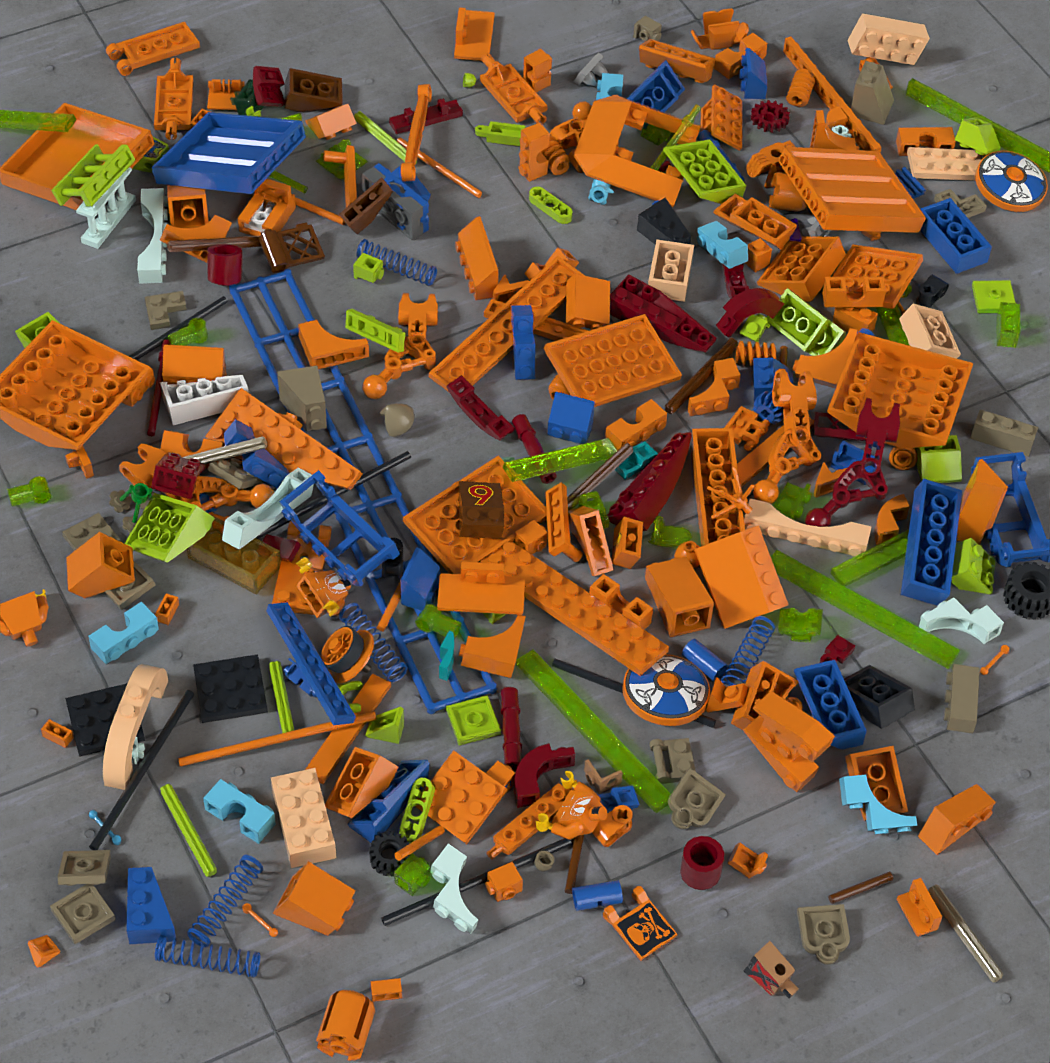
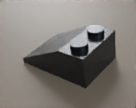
[844,665,915,729]

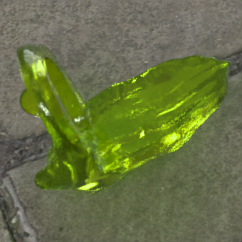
[648,516,692,547]

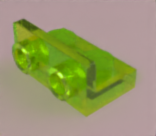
[773,482,812,521]

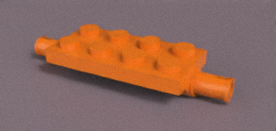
[480,53,548,125]
[154,58,194,140]

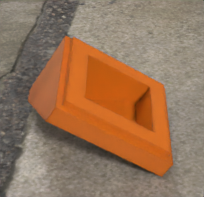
[28,935,61,968]

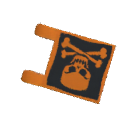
[602,886,678,961]

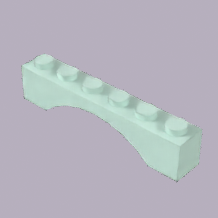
[137,188,169,284]
[222,468,314,549]

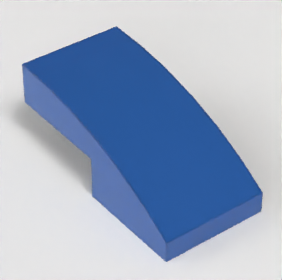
[598,786,640,813]

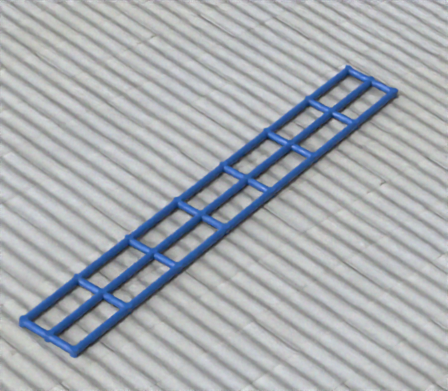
[229,269,497,715]

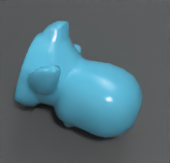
[588,179,614,205]

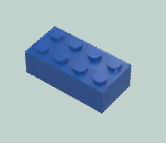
[920,198,992,274]

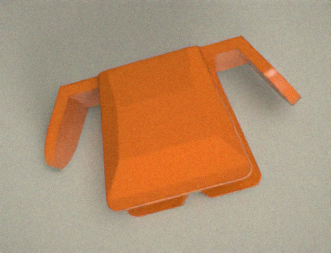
[691,8,749,50]
[746,140,796,188]

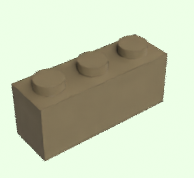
[971,409,1038,457]
[943,664,980,734]

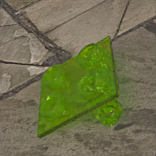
[316,139,368,180]

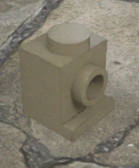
[633,15,662,41]

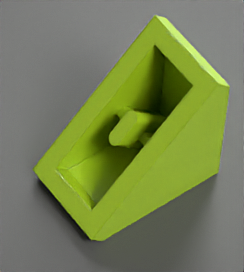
[365,706,404,744]

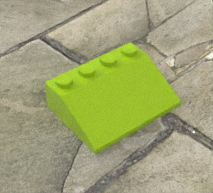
[663,139,747,204]
[124,493,215,563]

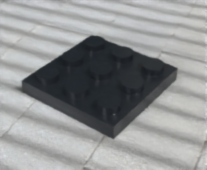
[193,654,268,723]
[65,683,145,757]

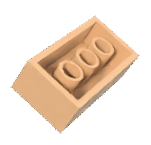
[847,13,930,65]
[271,768,336,868]

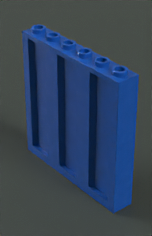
[152,112,306,194]

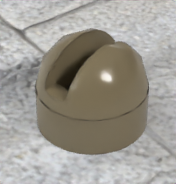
[535,851,554,871]

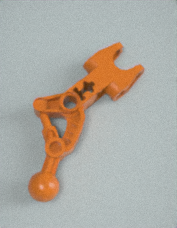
[362,293,438,399]
[753,369,822,504]
[119,444,275,511]

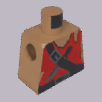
[744,941,799,999]

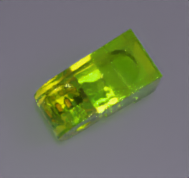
[578,491,609,529]

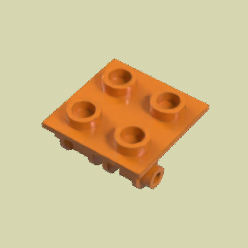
[207,79,246,110]

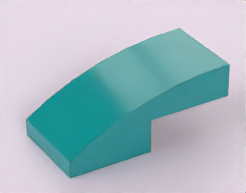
[615,441,658,480]
[439,630,454,681]

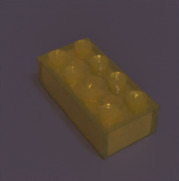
[187,515,281,595]

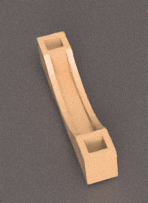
[744,499,871,558]

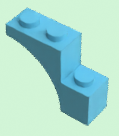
[839,775,917,834]

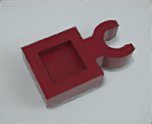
[820,635,855,664]

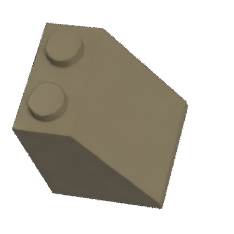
[851,61,894,125]
[277,366,327,431]

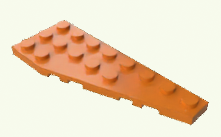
[205,388,363,490]

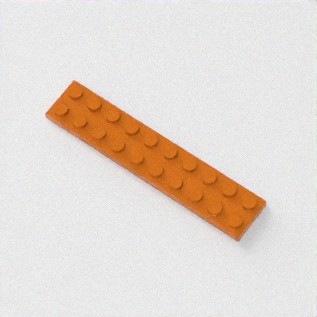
[429,256,585,392]
[480,541,669,676]

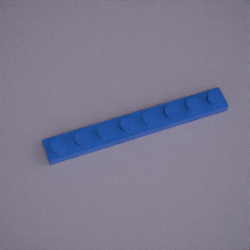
[266,602,356,725]

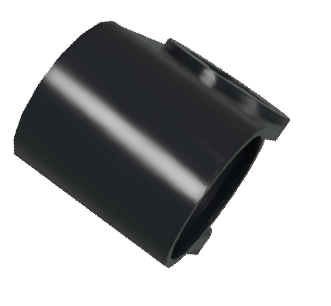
[916,274,949,308]
[382,537,404,578]

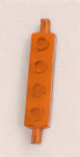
[486,780,577,860]

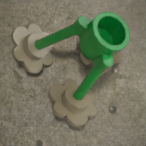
[109,483,155,533]

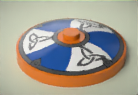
[975,151,1048,212]
[623,654,710,726]

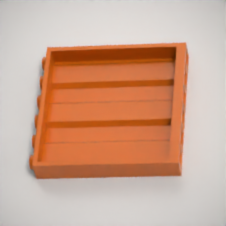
[779,147,926,233]

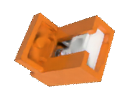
[238,178,296,236]

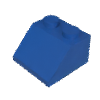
[753,358,793,402]
[548,392,595,445]
[401,547,440,612]

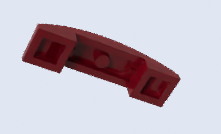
[723,263,749,299]
[447,375,515,441]

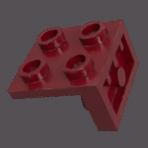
[151,453,205,500]

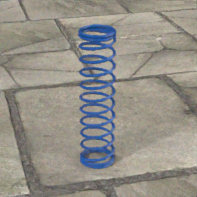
[356,239,437,286]
[339,603,407,682]
[721,616,775,686]
[187,855,263,947]
[155,935,260,978]

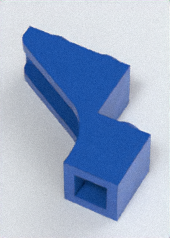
[511,305,535,380]
[224,419,289,488]

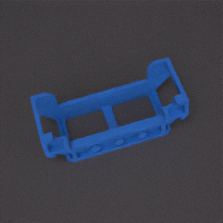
[971,452,1050,567]
[279,470,400,587]

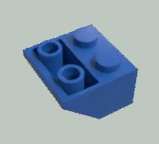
[740,48,767,99]

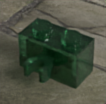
[230,79,265,116]

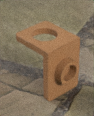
[584,759,623,794]

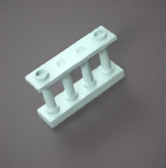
[76,167,136,249]

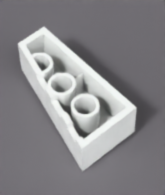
[160,375,249,425]

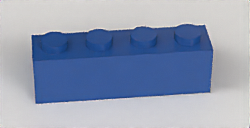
[794,660,867,750]

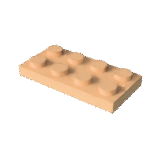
[907,147,981,181]

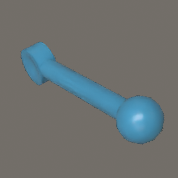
[89,810,121,845]

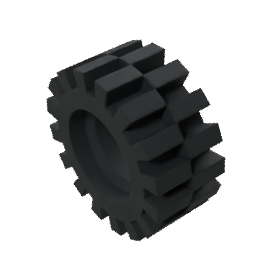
[369,831,411,877]

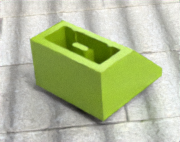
[955,117,1001,156]
[914,435,962,483]
[951,538,996,594]

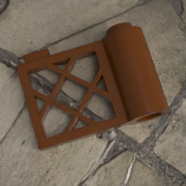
[259,222,325,273]

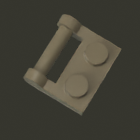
[649,738,696,784]

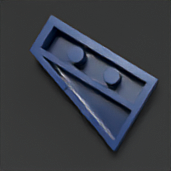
[127,867,177,944]

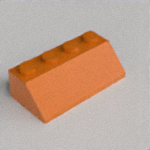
[639,39,716,83]
[455,216,498,300]

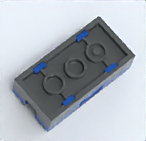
[362,163,429,240]

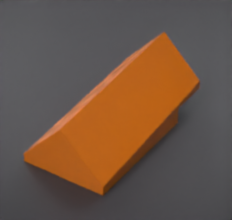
[713,193,797,250]
[956,459,1008,544]

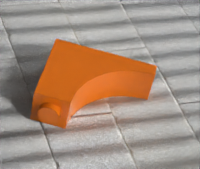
[810,110,859,150]
[160,215,232,263]
[298,320,369,369]
[793,328,858,389]
[568,506,613,576]
[458,614,526,678]

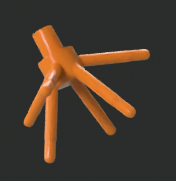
[707,466,754,519]

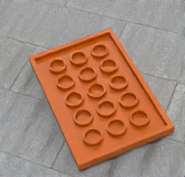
[543,314,682,407]
[402,455,547,574]

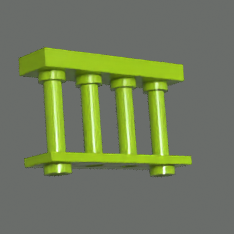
[51,144,135,206]

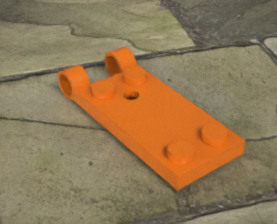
[106,22,200,76]
[272,521,332,615]

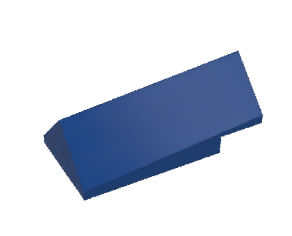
[627,60,685,129]
[348,760,430,843]

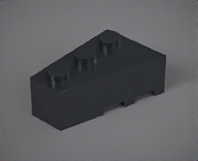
[637,197,691,245]

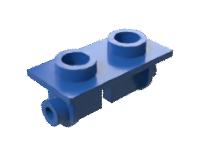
[283,658,317,697]

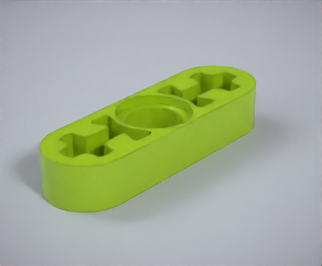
[529,187,573,224]
[399,778,435,843]

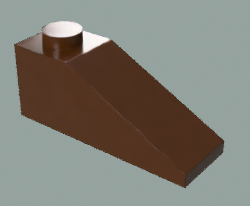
[339,177,393,235]

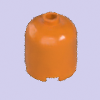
[769,172,807,212]

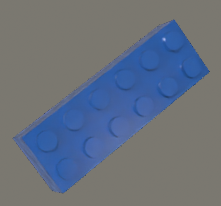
[901,478,962,606]

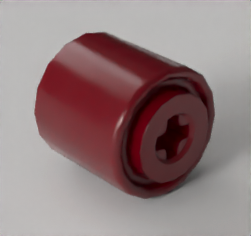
[207,244,242,286]
[680,836,724,890]

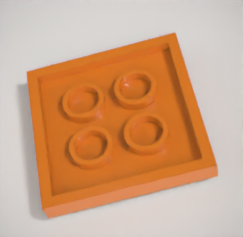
[415,750,507,845]

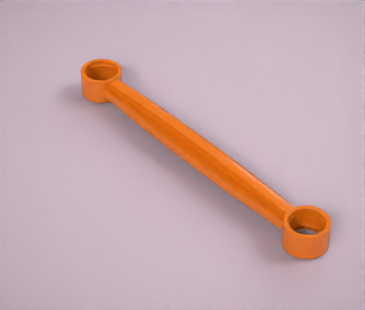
[401,84,432,182]

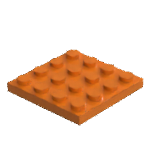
[822,244,923,309]

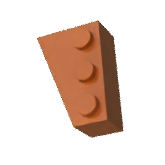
[731,661,798,730]
[918,784,996,855]

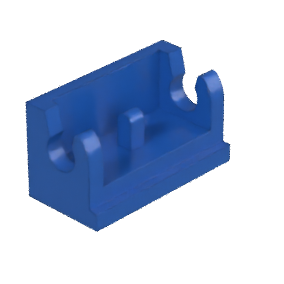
[830,440,876,485]

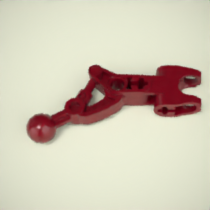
[805,398,900,527]

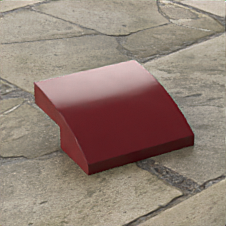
[253,66,285,107]

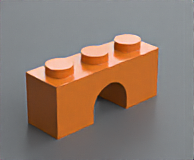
[714,33,768,79]
[519,122,550,182]
[896,127,956,156]
[823,277,886,307]
[605,399,667,451]
[160,430,225,468]
[589,574,653,630]

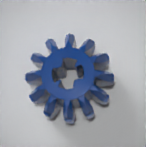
[753,391,784,425]

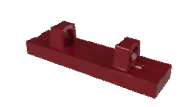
[389,98,463,134]

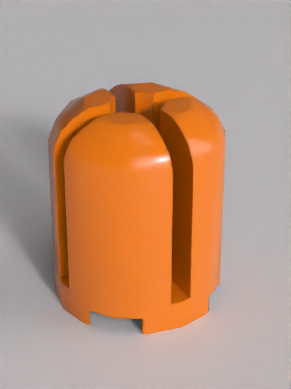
[316,990,375,1061]

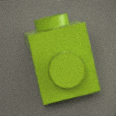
[740,313,770,342]

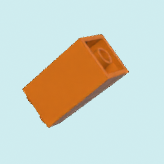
[645,556,714,638]

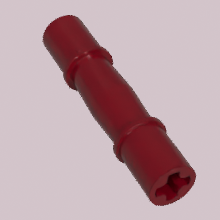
[512,414,557,484]
[501,687,522,771]

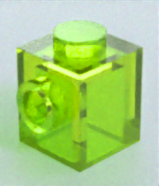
[394,853,431,896]

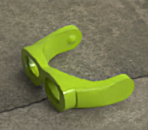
[337,681,363,713]

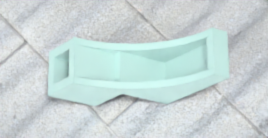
[918,598,1004,644]
[430,844,478,934]

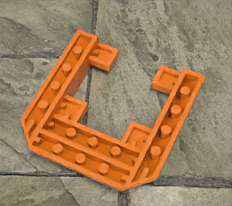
[574,95,701,207]

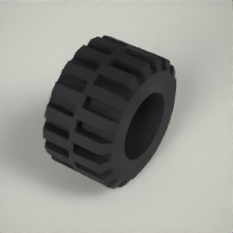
[1003,562,1050,619]

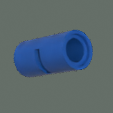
[682,639,728,682]
[572,880,623,911]

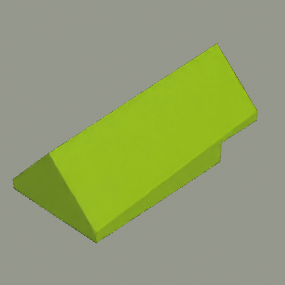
[767,288,846,356]

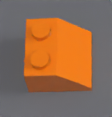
[305,104,357,140]

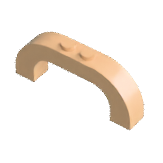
[103,664,168,790]

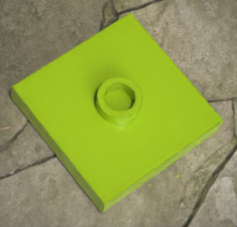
[972,280,1017,313]

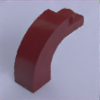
[716,288,785,338]
[514,743,575,808]

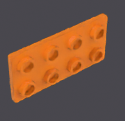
[454,7,495,61]
[700,84,742,151]
[437,562,525,615]

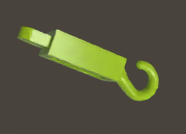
[475,121,526,146]

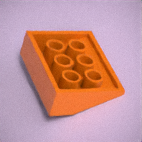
[757,236,846,302]
[694,525,789,629]

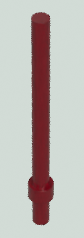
[147,340,171,437]

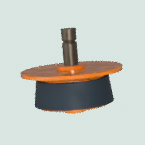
[320,626,374,683]

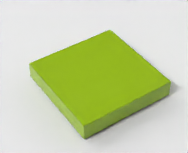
[446,695,501,746]

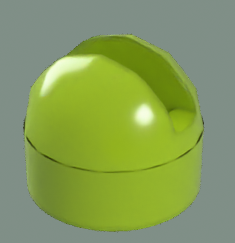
[463,73,476,88]

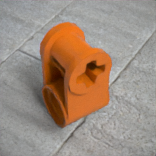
[592,805,633,847]

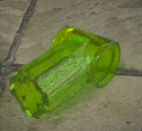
[168,318,208,346]
[7,476,52,506]
[415,604,461,639]

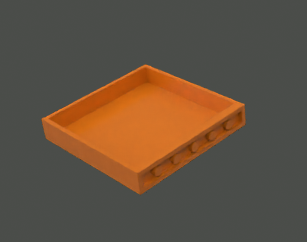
[0,103,155,210]

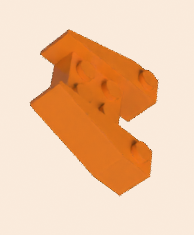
[743,691,835,792]

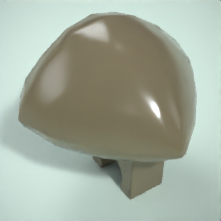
[380,404,415,437]

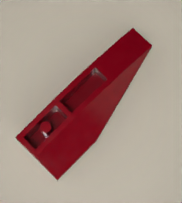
[610,274,717,352]
[605,432,692,531]

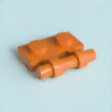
[724,406,770,451]

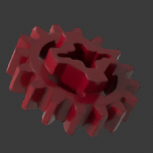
[751,100,790,133]

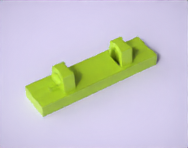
[345,309,405,353]

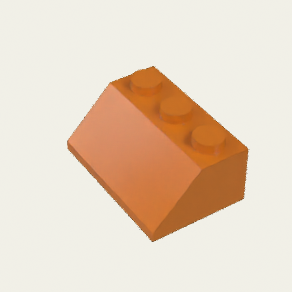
[162,345,227,385]

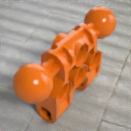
[550,101,632,173]

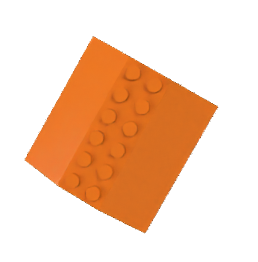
[0,320,151,450]
[827,332,973,448]

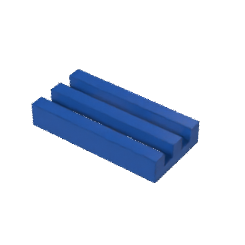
[895,167,926,199]

